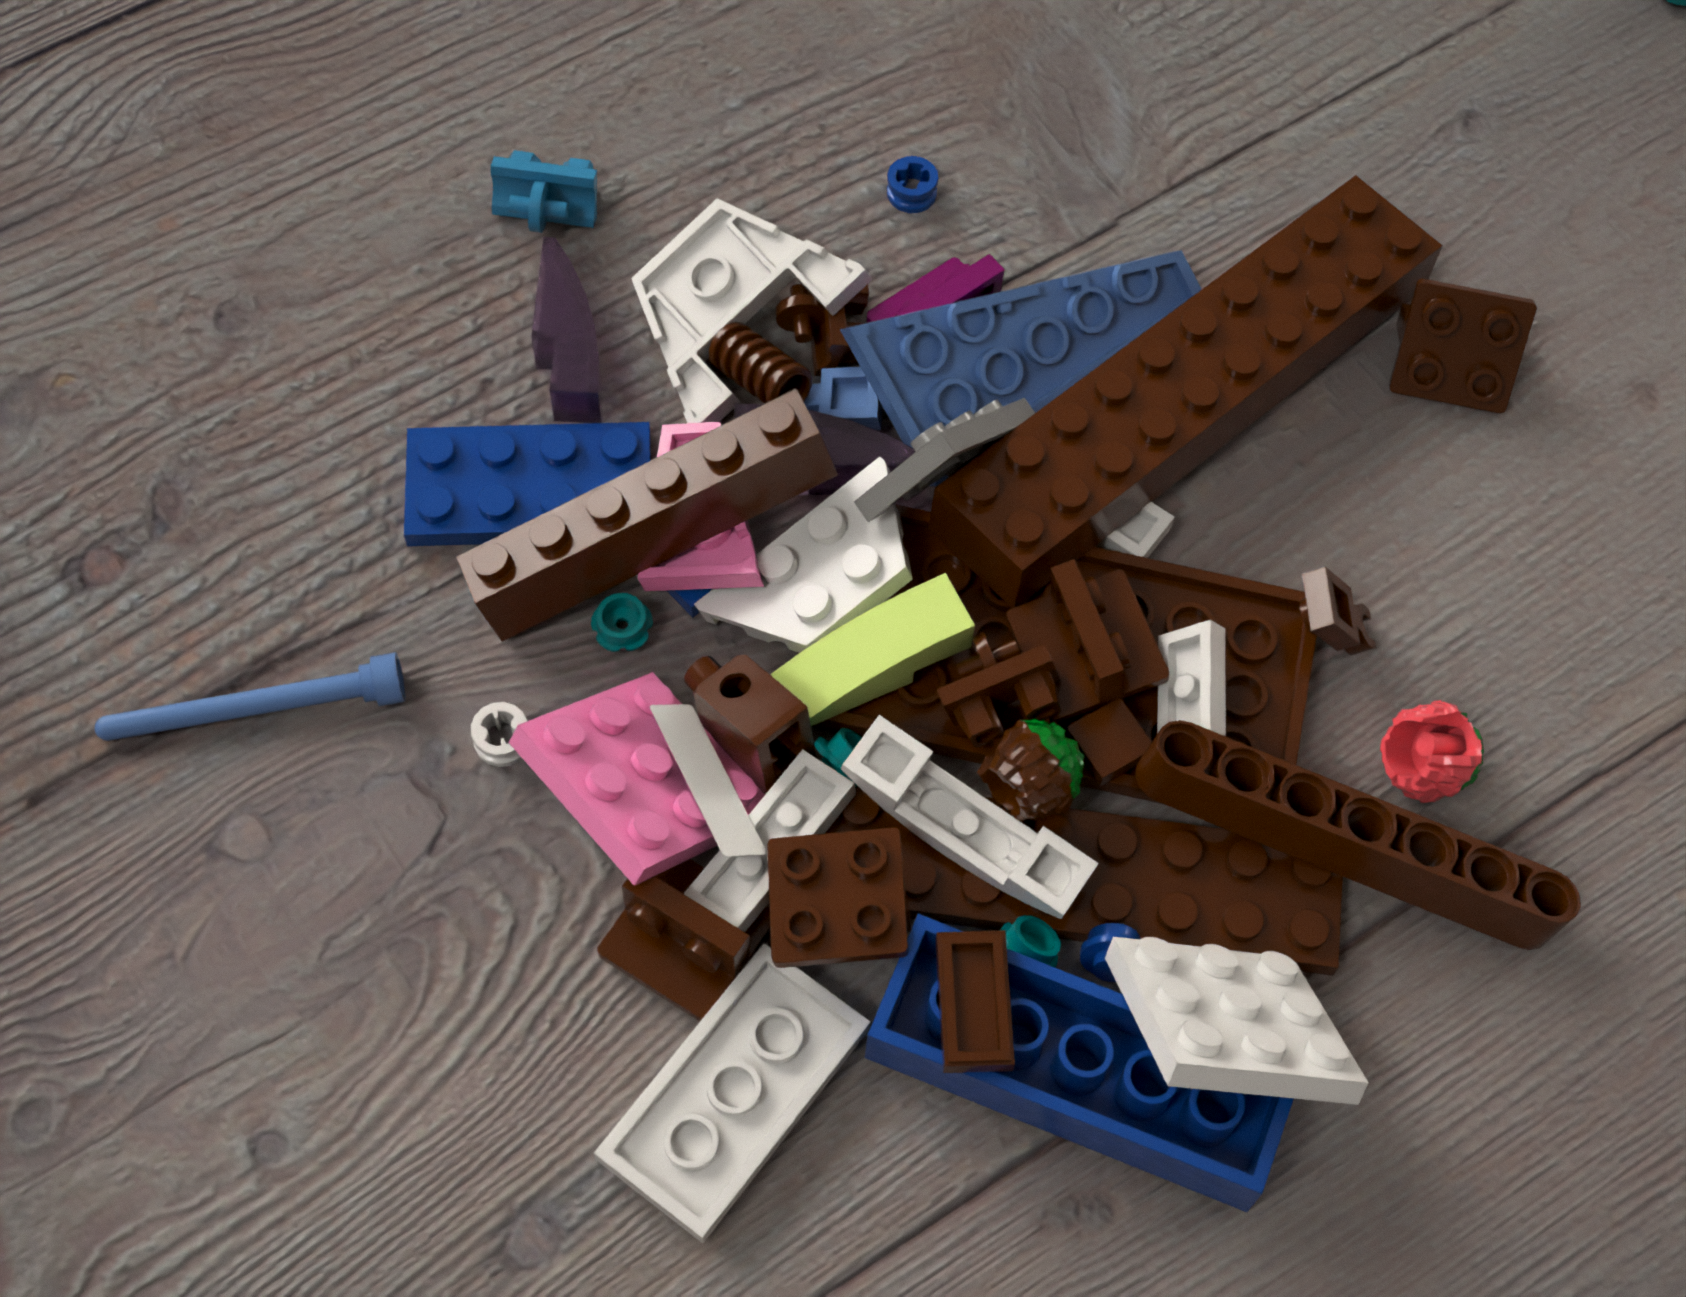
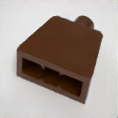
[684,655,817,794]

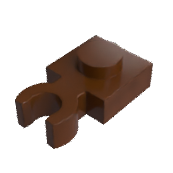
[1300,567,1376,655]

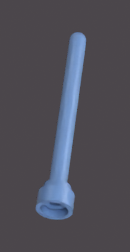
[94,652,406,741]

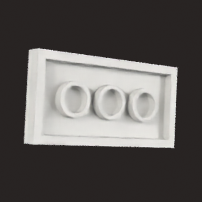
[594,943,871,1243]

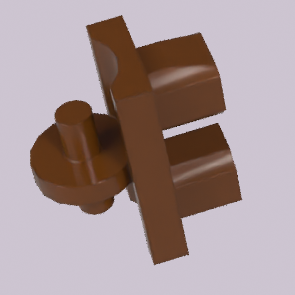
[775,255,869,376]
[937,632,1061,748]

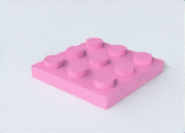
[508,672,765,886]

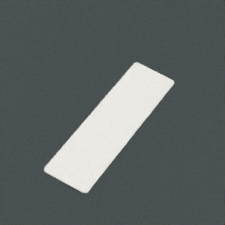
[650,704,766,857]

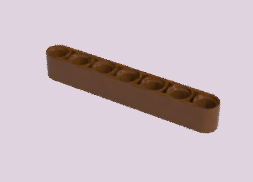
[1135,720,1581,950]

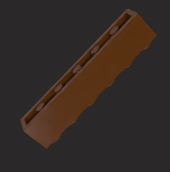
[456,389,838,642]

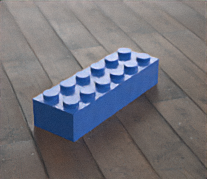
[864,914,1294,1212]

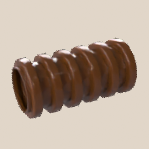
[709,322,812,404]

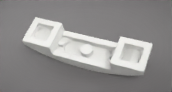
[841,715,1099,919]

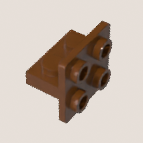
[1389,279,1537,413]
[1007,559,1169,724]
[767,827,911,968]
[597,859,771,1022]

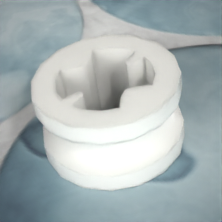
[471,702,527,767]

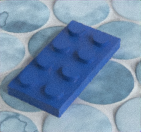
[404,422,651,547]

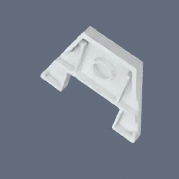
[631,199,872,423]

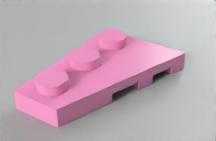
[638,422,764,591]

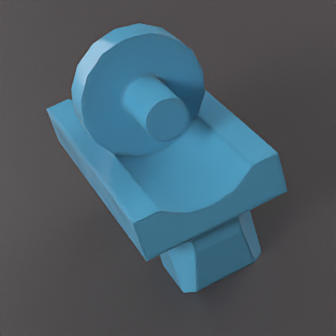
[490,150,597,233]

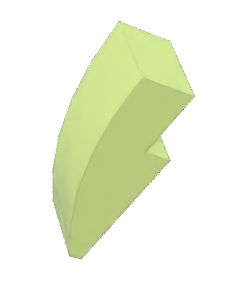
[771,573,975,726]

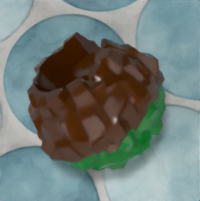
[977,719,1084,822]

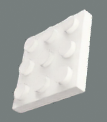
[1105,936,1369,1105]

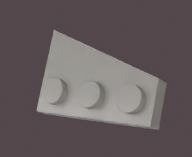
[854,398,1035,522]

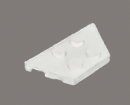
[694,457,913,653]

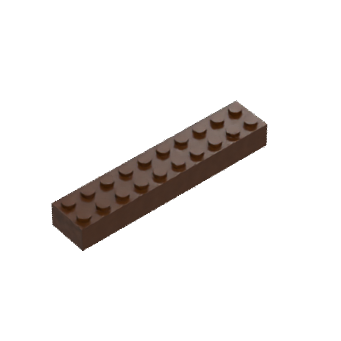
[928,175,1443,608]

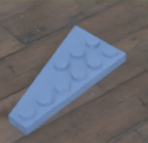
[840,250,1202,486]

